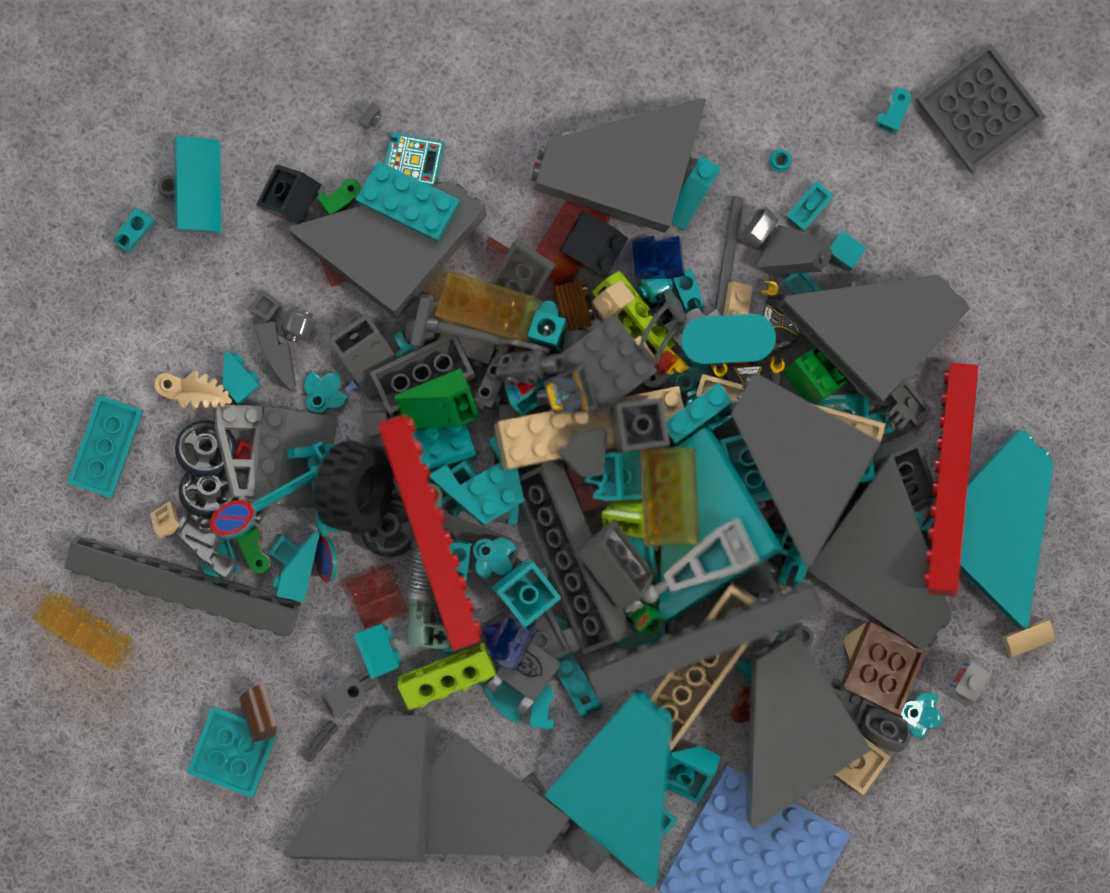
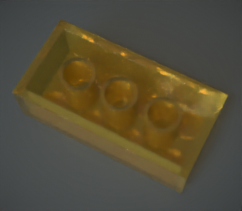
[435,271,542,343]
[641,447,699,547]
[32,593,135,670]

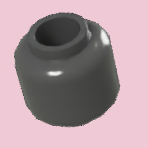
[281,307,316,343]

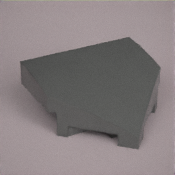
[556,427,608,477]

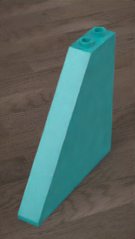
[659,428,783,624]
[921,430,1054,629]
[544,689,673,888]

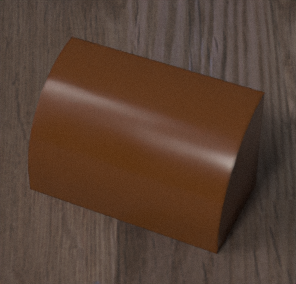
[239,684,278,743]

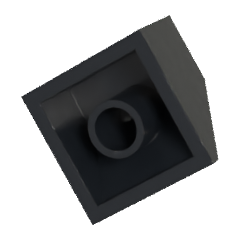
[256,164,322,224]
[559,210,628,278]

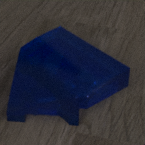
[482,617,537,672]

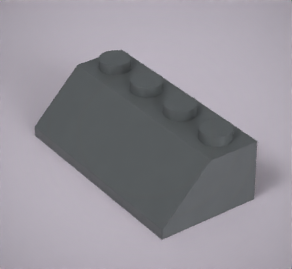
[370,335,477,418]

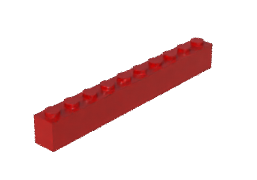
[924,363,978,597]
[377,414,482,651]

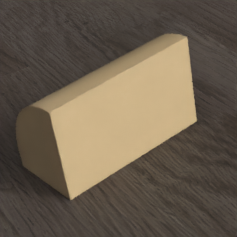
[1001,619,1055,659]

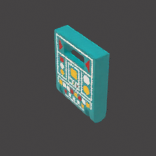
[384,132,445,186]

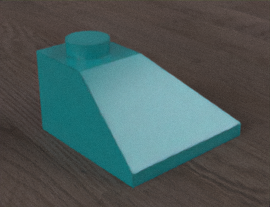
[667,746,721,804]

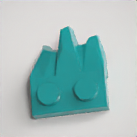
[585,451,649,501]

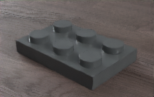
[485,239,555,317]

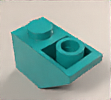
[222,351,261,405]

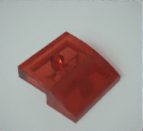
[346,564,408,628]

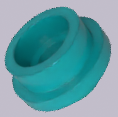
[769,149,792,172]

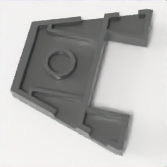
[174,494,270,581]

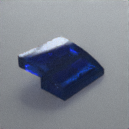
[632,235,685,279]

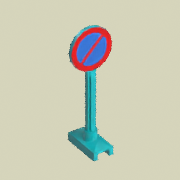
[210,442,328,539]
[287,444,337,582]

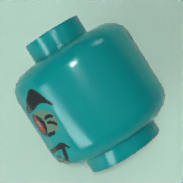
[638,270,675,304]

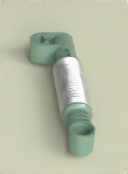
[406,481,450,649]

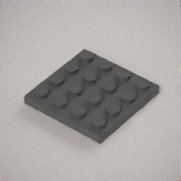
[915,44,1046,173]

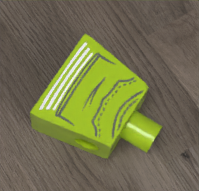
[601,493,655,539]

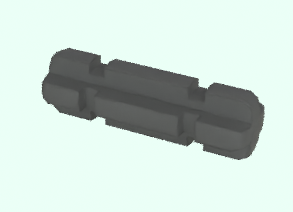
[302,720,339,762]

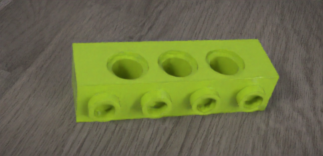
[592,271,677,357]
[397,642,496,710]

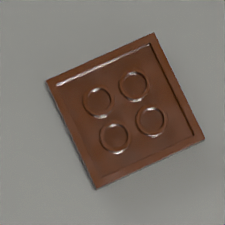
[839,622,927,715]

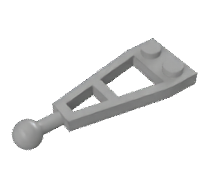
[214,404,263,501]
[642,518,760,603]

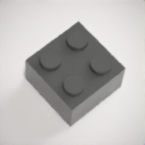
[610,398,670,454]

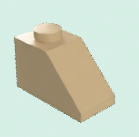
[592,280,635,322]

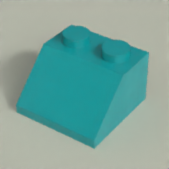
[491,558,561,628]
[354,623,403,679]

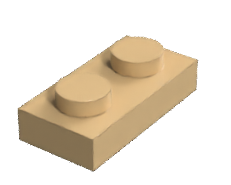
[723,282,753,316]
[150,502,180,538]

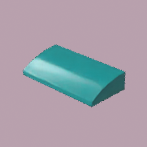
[173,136,222,233]

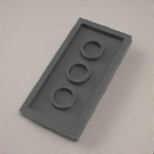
[441,512,522,583]

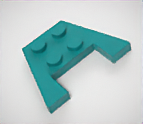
[429,436,524,526]

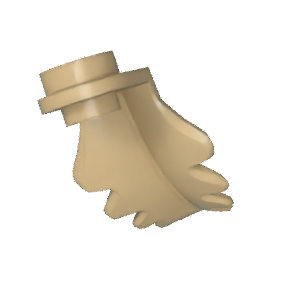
[154,370,232,409]

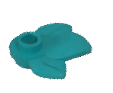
[667,350,709,395]
[304,371,348,414]
[473,537,516,580]
[900,693,944,738]

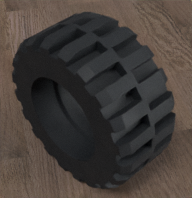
[313,440,395,534]

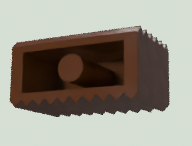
[553,280,595,331]

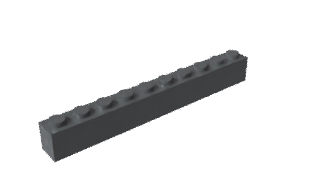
[65,535,301,637]
[588,582,823,700]

